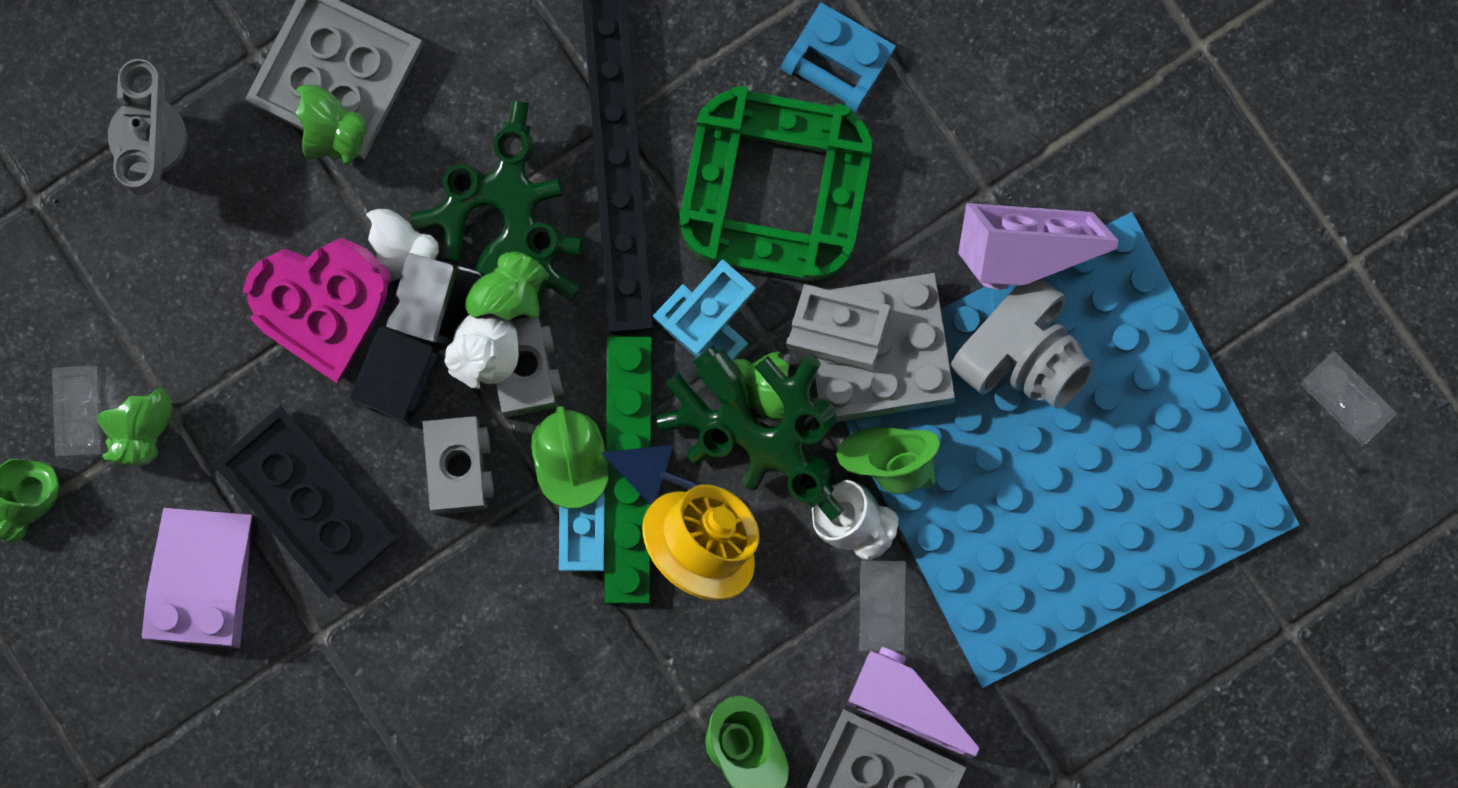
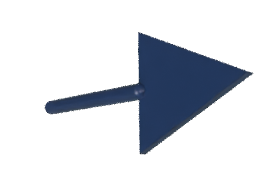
[601,444,700,505]

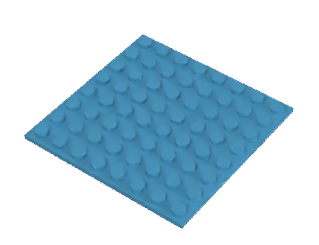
[843,212,1300,688]

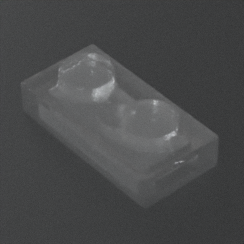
[1300,351,1397,446]
[52,365,103,458]
[859,561,906,652]

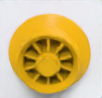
[642,485,759,601]

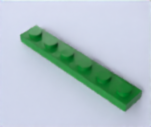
[604,337,652,604]

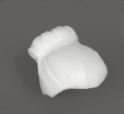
[366,209,439,282]
[444,314,519,389]
[812,480,899,561]

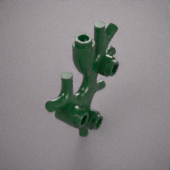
[410,100,583,309]
[657,344,844,521]

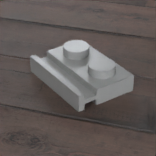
[786,284,892,371]

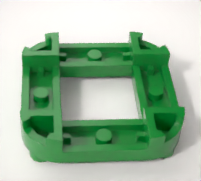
[680,86,872,282]

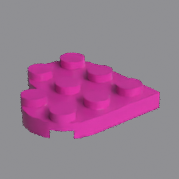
[243,238,391,383]

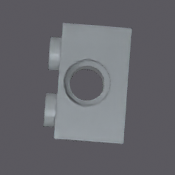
[496,317,563,418]
[422,416,494,515]

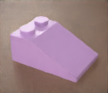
[958,203,1118,290]
[142,508,253,649]
[846,647,979,759]

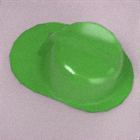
[531,406,608,509]
[836,427,940,494]
[705,695,789,788]

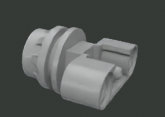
[108,59,187,195]
[951,278,1094,409]

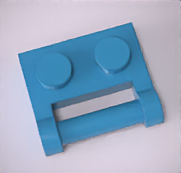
[780,2,896,113]

